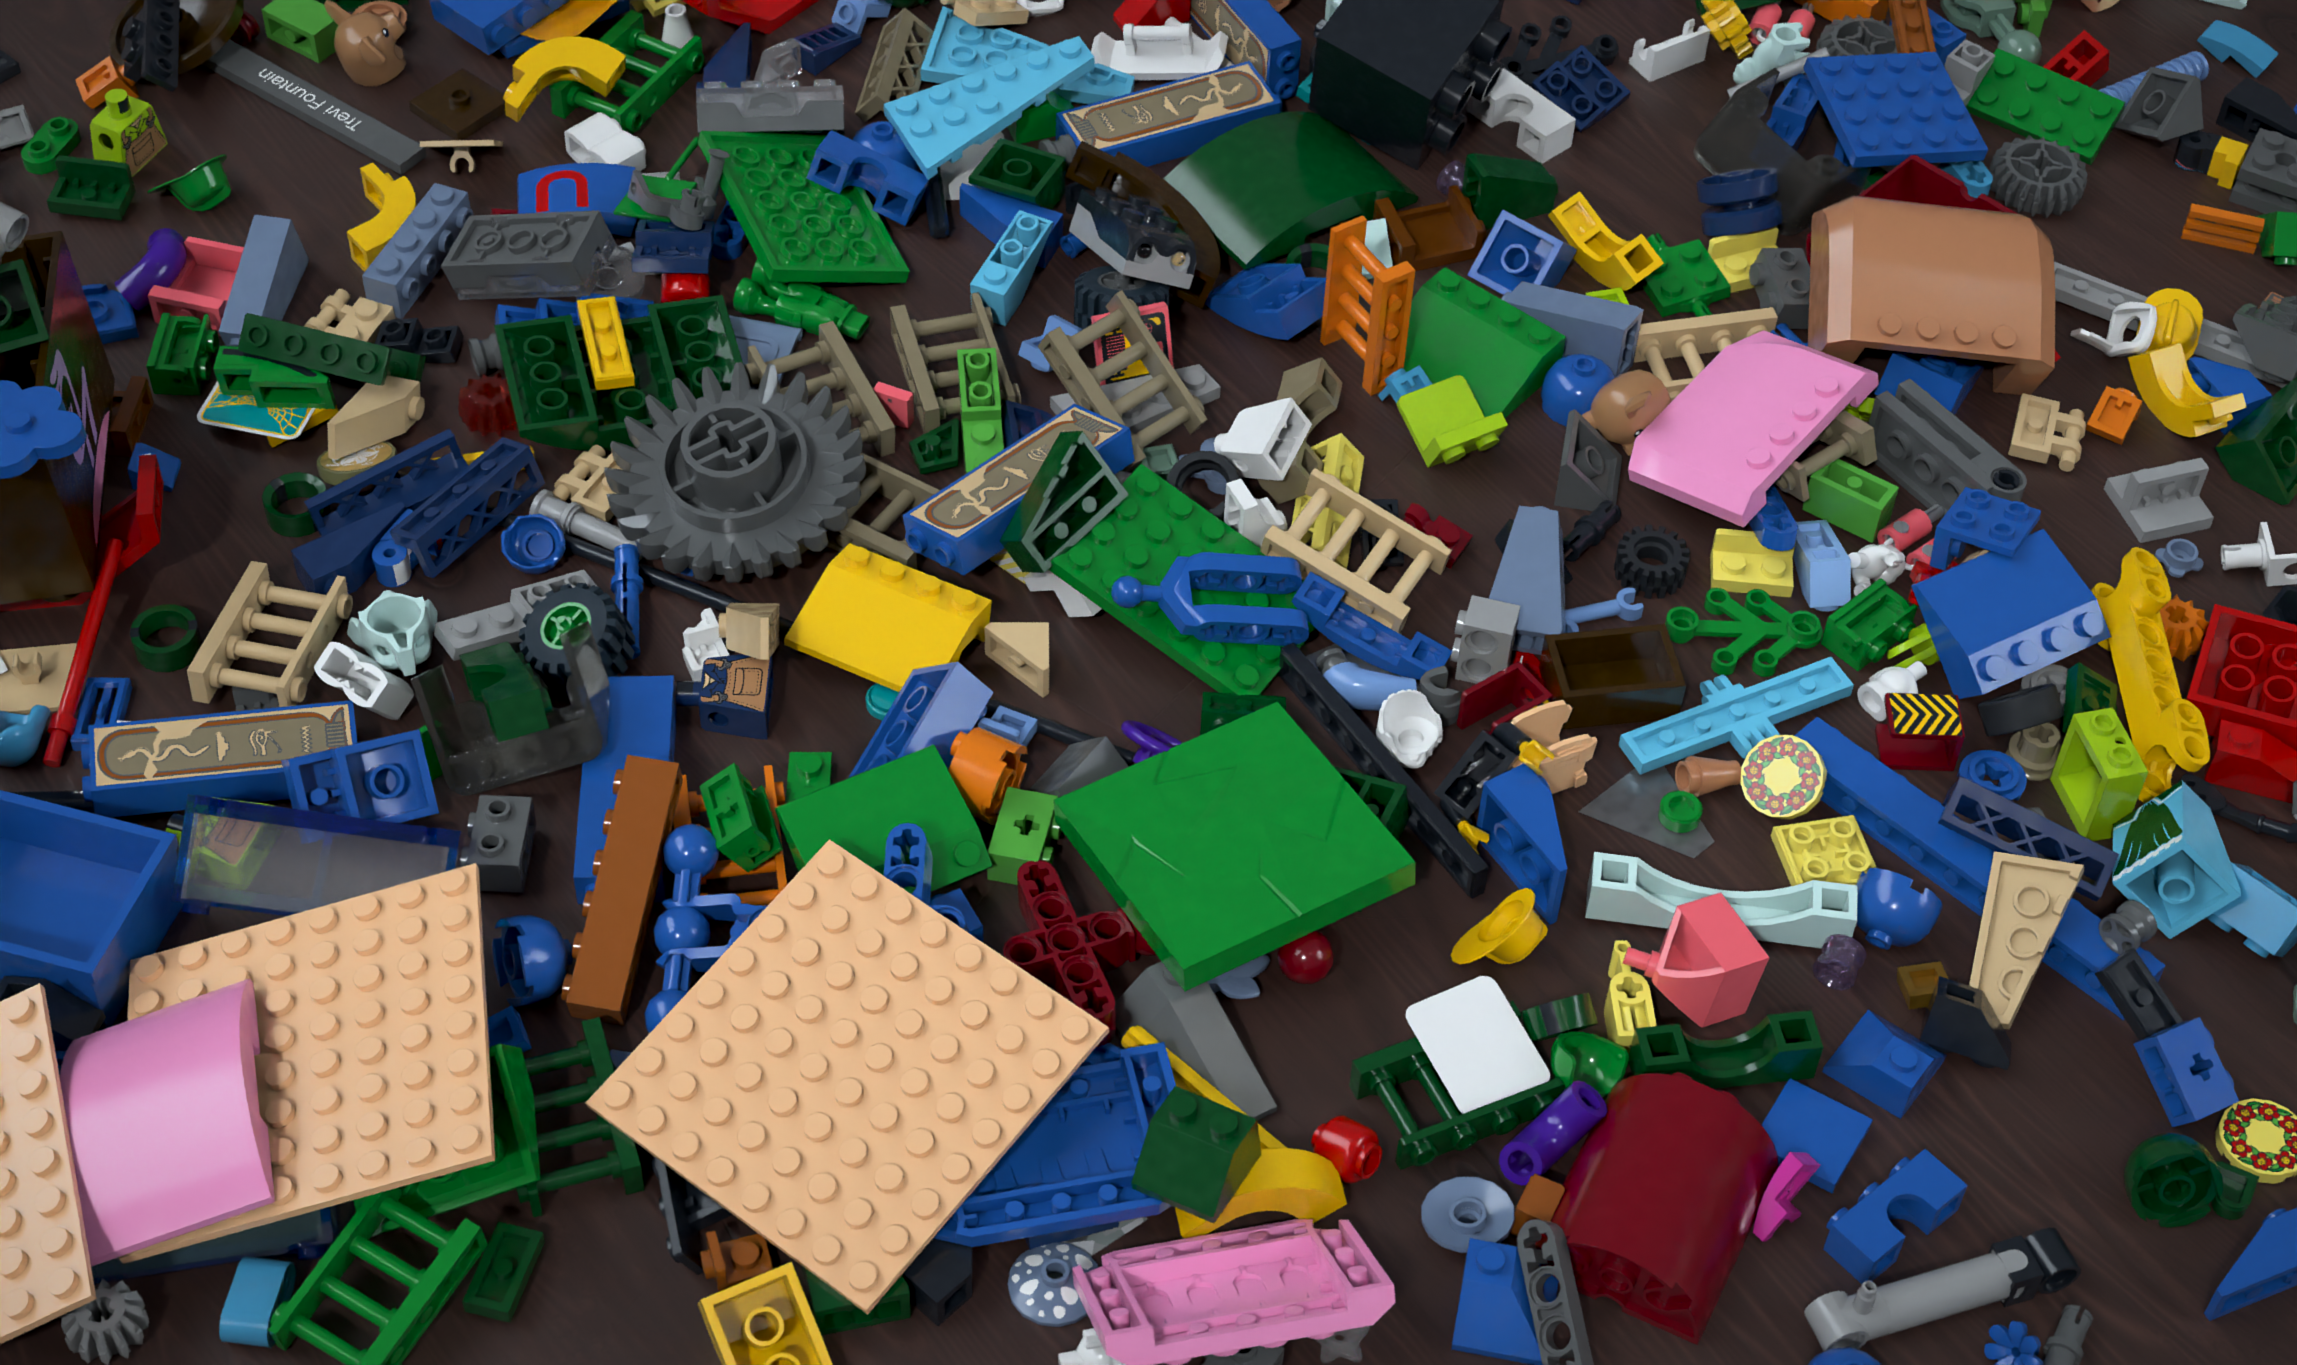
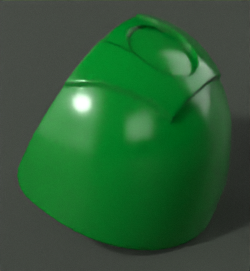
[1551,1032,1629,1100]

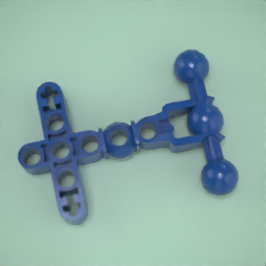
[644,823,970,1034]

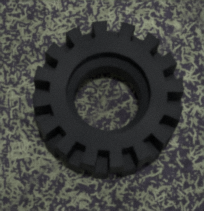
[1614,525,1690,599]

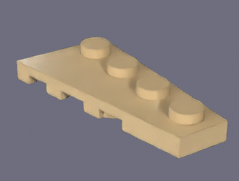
[1969,851,2084,1030]

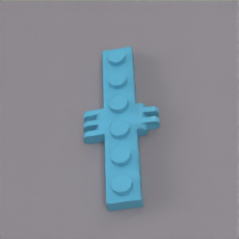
[1619,657,1854,775]

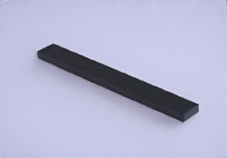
[1278,642,1489,899]

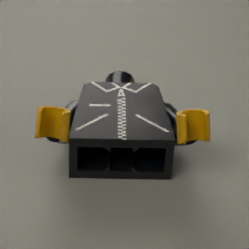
[1434,722,1554,855]

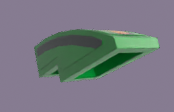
[213,346,336,409]

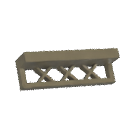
[855,8,934,122]

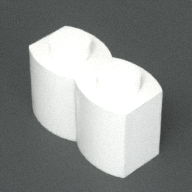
[564,112,646,171]
[314,642,414,720]

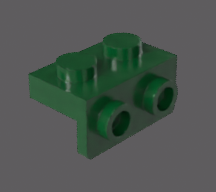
[47,155,136,220]

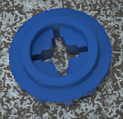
[1957,750,2027,801]

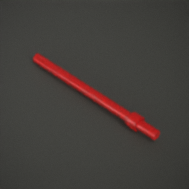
[43,538,124,768]

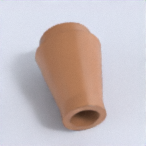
[1675,756,1741,797]

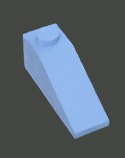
[1793,520,1851,611]

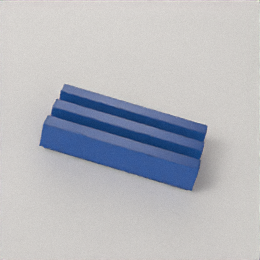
[70,677,133,751]

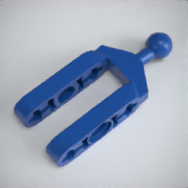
[1111,552,1309,646]

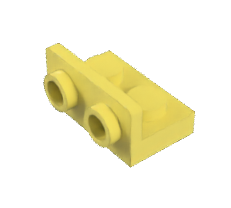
[1708,226,1779,293]
[1710,528,1796,597]

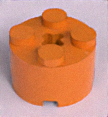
[948,727,1028,826]

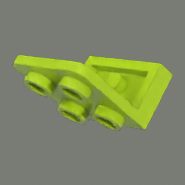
[1397,375,1508,468]

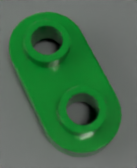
[21,117,81,174]

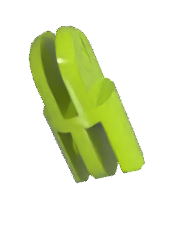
[1887,623,1940,668]

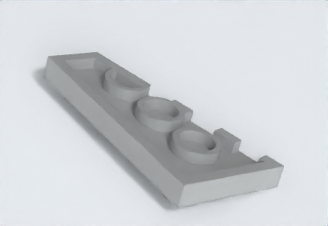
[1050,364,1221,434]

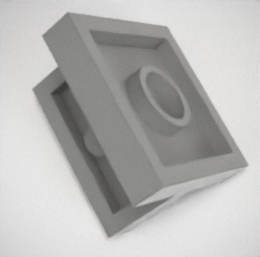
[2104,457,2214,543]

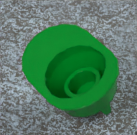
[147,154,231,211]

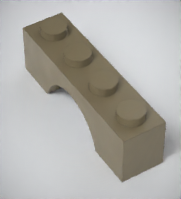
[1257,357,1343,504]

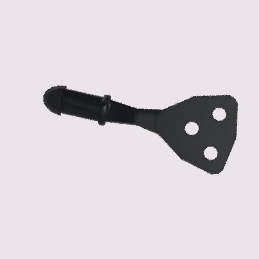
[2176,773,2297,843]

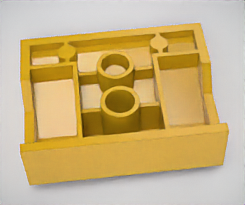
[784,543,992,692]

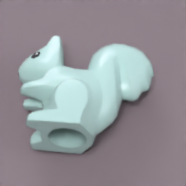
[1733,22,1810,87]

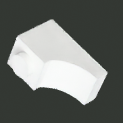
[1224,478,1288,548]

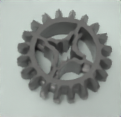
[1816,14,1897,56]
[1989,135,2088,218]

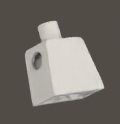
[1214,397,1312,481]

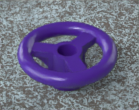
[1121,720,1182,763]

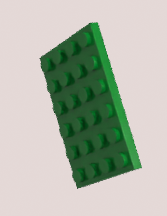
[697,131,910,284]
[1048,464,1316,695]

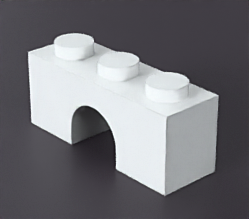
[1467,68,1576,164]

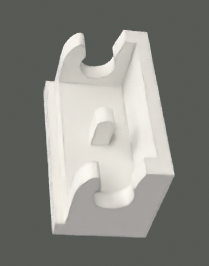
[1629,19,1710,82]

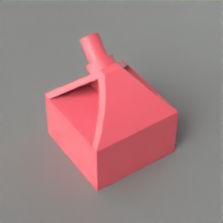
[1623,892,1770,1028]

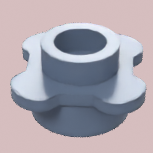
[2155,539,2203,578]

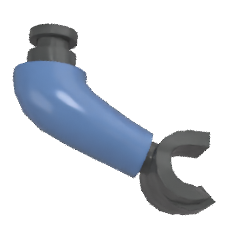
[1316,648,1461,727]

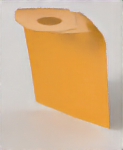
[521,0,618,41]

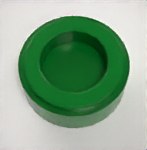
[1658,791,1703,833]

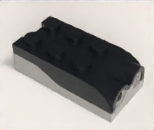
[1069,187,1196,289]

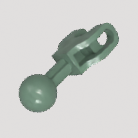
[1940,0,2042,65]

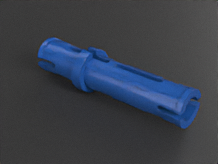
[611,544,643,659]

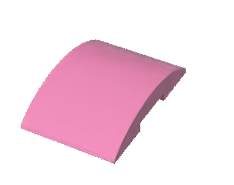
[60,978,275,1267]

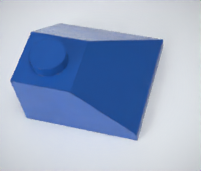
[1467,210,1577,295]
[1822,1009,1946,1119]
[1451,1238,1559,1365]

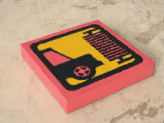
[1091,302,1174,386]

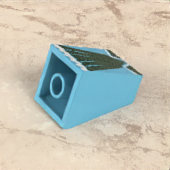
[2113,780,2241,939]

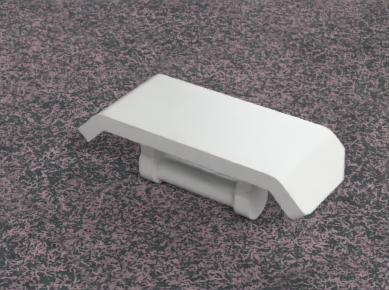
[1091,23,1228,80]

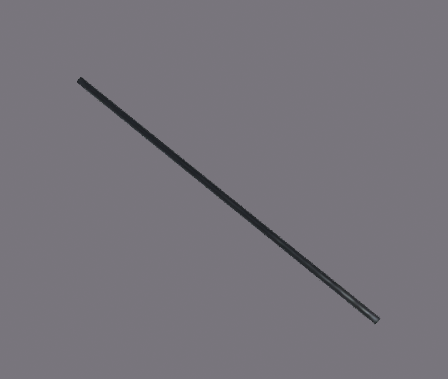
[394,470,1136,767]

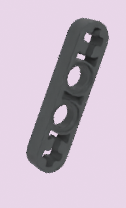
[1517,1219,1594,1365]

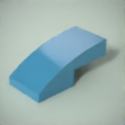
[2197,20,2279,78]

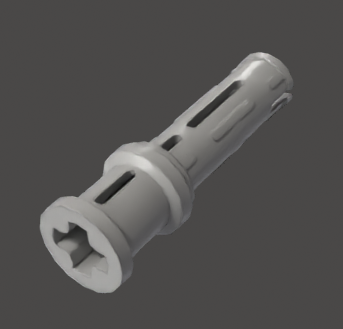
[529,489,644,561]

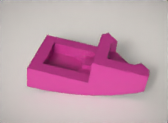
[1753,1152,1821,1242]

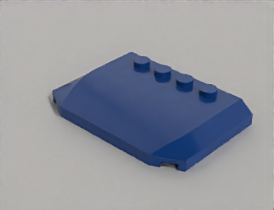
[933,1042,1176,1247]

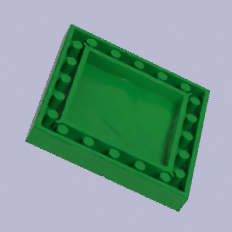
[1053,702,1416,991]

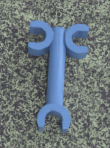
[1565,588,1644,633]

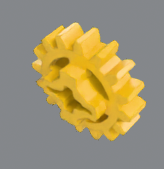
[1700,0,1754,59]

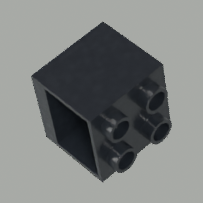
[1308,0,1512,171]

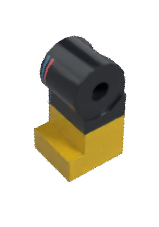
[2173,130,2249,190]

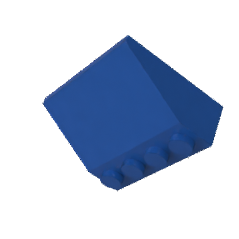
[1911,529,2111,699]

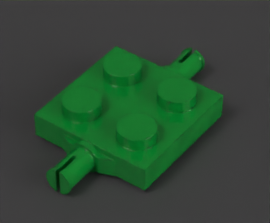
[1639,233,1731,317]

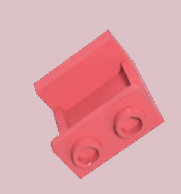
[148,236,244,336]

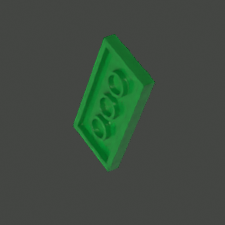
[1966,48,2125,165]

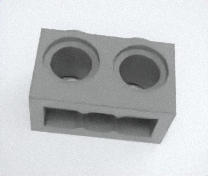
[1450,595,1520,684]

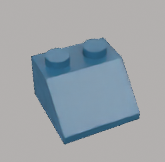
[2207,862,2297,958]

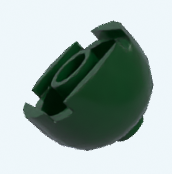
[2124,1133,2223,1228]

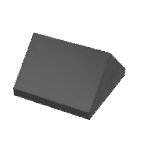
[2114,67,2203,141]
[1554,409,1622,513]
[1028,736,1129,798]

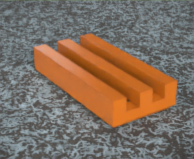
[2181,203,2265,254]

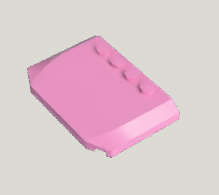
[1628,330,1879,528]
[1072,1219,1395,1365]

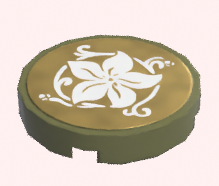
[317,441,397,486]

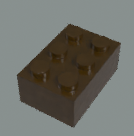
[1539,624,1686,730]

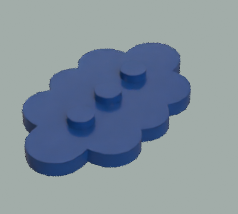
[0,380,87,479]

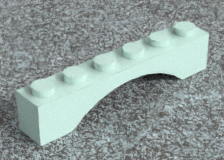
[1585,852,1857,952]

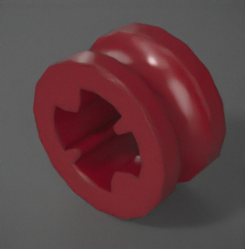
[230,10,260,46]

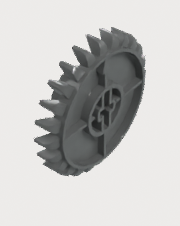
[604,362,866,583]

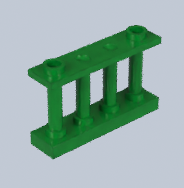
[549,10,704,135]
[268,1187,488,1365]

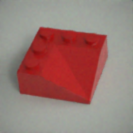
[2186,604,2297,751]

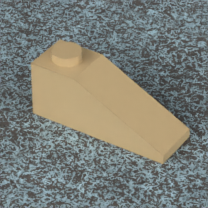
[327,375,425,460]
[719,603,779,660]

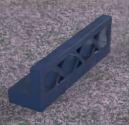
[304,429,468,536]
[389,437,545,578]
[1938,776,2119,902]

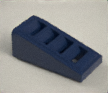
[788,22,862,75]

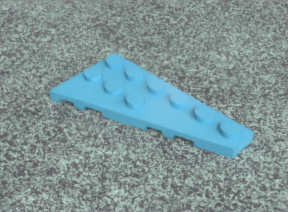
[921,6,1135,104]
[883,36,1095,180]

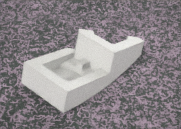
[682,608,730,681]

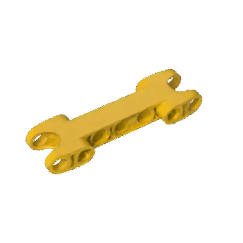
[2091,547,2210,803]

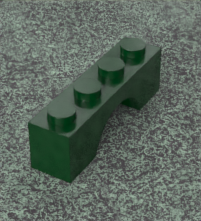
[459,641,552,743]
[1628,1010,1824,1089]

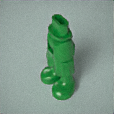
[733,259,871,340]

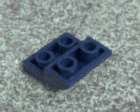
[1532,45,1630,133]

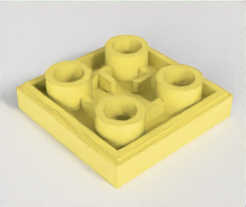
[1771,815,1877,886]

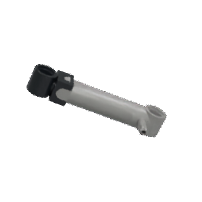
[1804,1227,2081,1351]

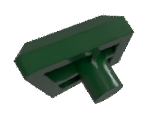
[909,418,959,475]

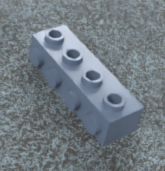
[362,183,473,319]

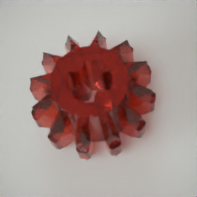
[458,372,516,437]

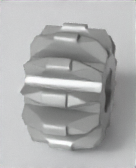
[61,1278,149,1365]

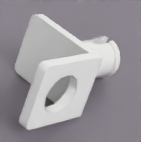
[2220,522,2297,587]

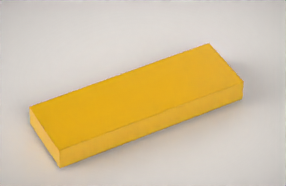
[577,296,635,391]

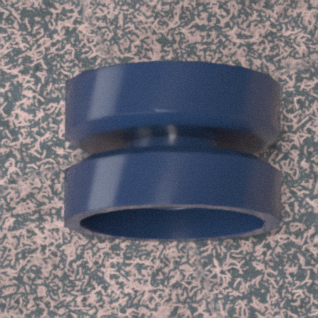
[1696,168,1784,236]

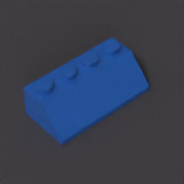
[848,662,994,778]

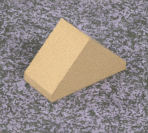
[985,622,1049,698]

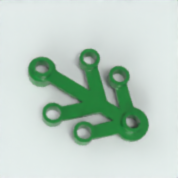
[1665,588,1823,677]

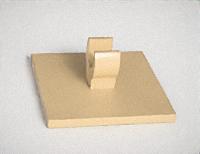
[420,140,503,173]
[0,643,77,714]

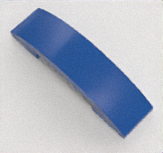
[1291,571,1452,680]

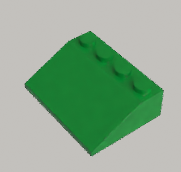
[1404,267,1566,418]
[774,744,992,894]
[353,1044,540,1238]

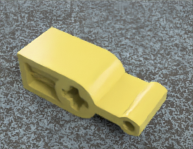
[1604,940,1657,1054]

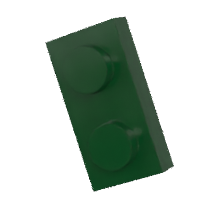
[462,1221,545,1323]

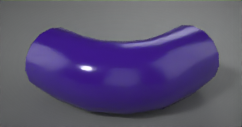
[114,228,187,312]
[1499,1080,1607,1186]

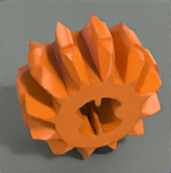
[2160,594,2209,662]

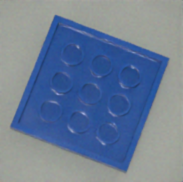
[1803,52,1988,168]

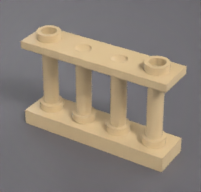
[1633,307,1778,402]
[1260,468,1452,634]
[187,561,353,707]

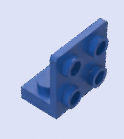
[1930,487,2041,571]

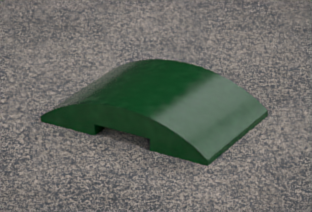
[1164,111,1418,270]
[494,295,744,451]

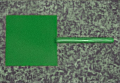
[613,137,699,222]

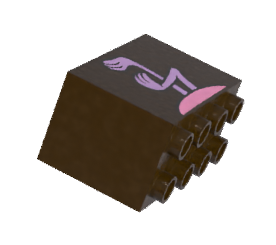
[0,231,115,604]

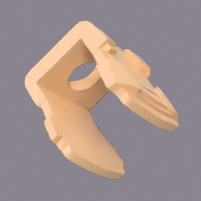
[1510,700,1598,794]

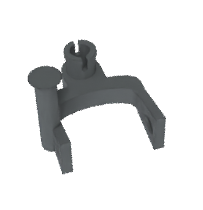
[627,149,730,231]

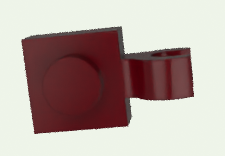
[1403,503,1473,569]

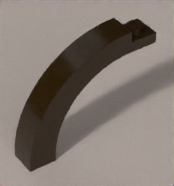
[1065,141,1220,309]

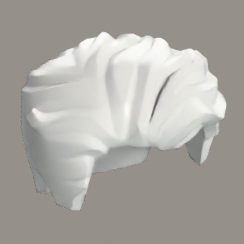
[1376,689,1443,768]

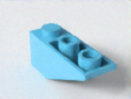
[970,210,1053,327]

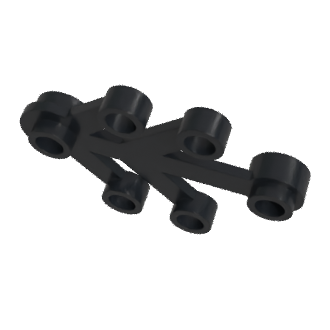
[1499,15,1619,90]

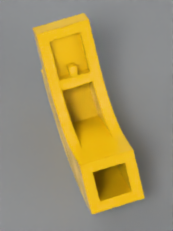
[503,36,626,122]
[346,162,417,272]
[1548,191,1664,291]
[2128,343,2247,437]
[1175,1148,1347,1238]

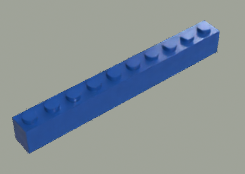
[1794,717,2166,1020]

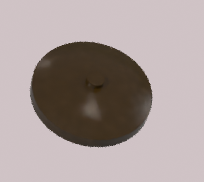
[109,0,244,80]

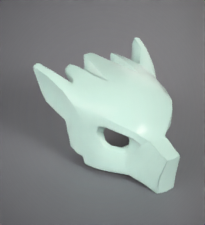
[347,590,438,676]

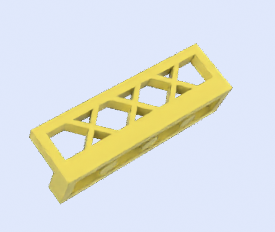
[1291,433,1364,569]

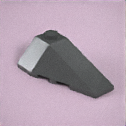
[2232,295,2297,382]
[1115,961,1277,1121]

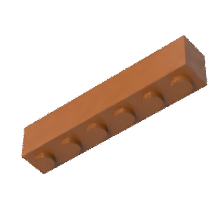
[561,755,683,1026]

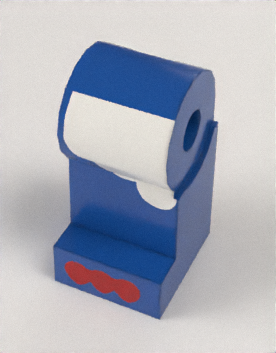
[372,508,444,587]

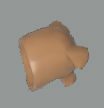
[324,0,406,86]
[1582,369,1671,456]

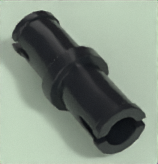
[1563,500,1622,562]

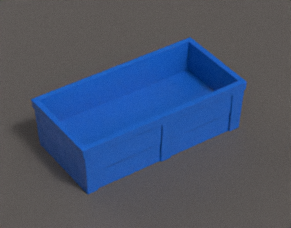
[0,790,186,1030]

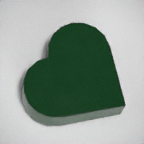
[2210,1161,2259,1220]

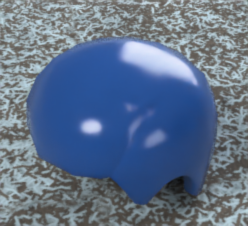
[501,514,566,575]

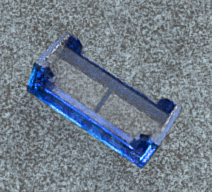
[171,794,465,916]

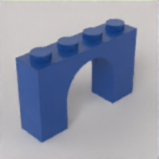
[429,0,570,55]

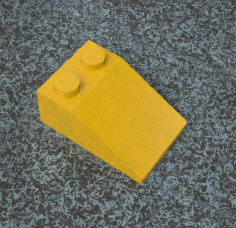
[697,1262,833,1365]

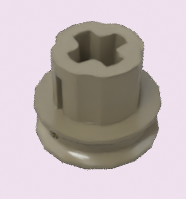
[2005,723,2062,781]

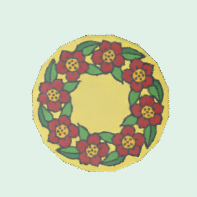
[1740,735,1827,820]
[2215,1098,2297,1184]

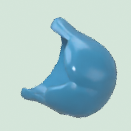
[0,705,51,767]

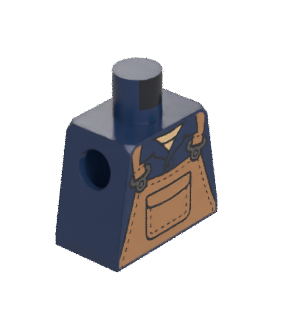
[676,654,774,740]

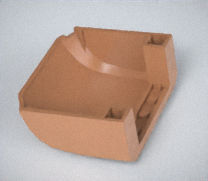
[1808,196,2055,395]

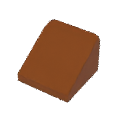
[1511,1174,1565,1237]

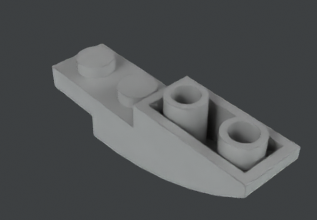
[434,569,598,661]

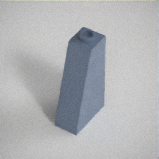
[218,215,309,347]
[1501,281,1643,377]
[1489,505,1566,655]

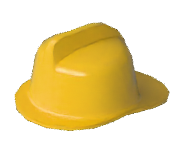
[2136,288,2203,361]
[1451,888,1548,964]

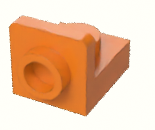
[75,56,139,110]
[2086,386,2143,445]

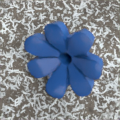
[1984,1321,2043,1365]

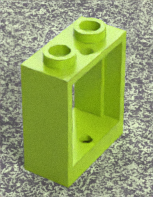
[2050,707,2148,841]

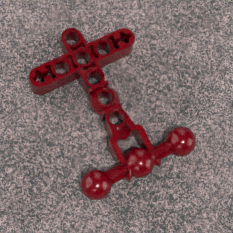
[1003,860,1334,1047]

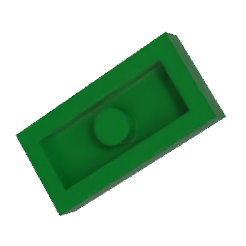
[786,752,833,803]

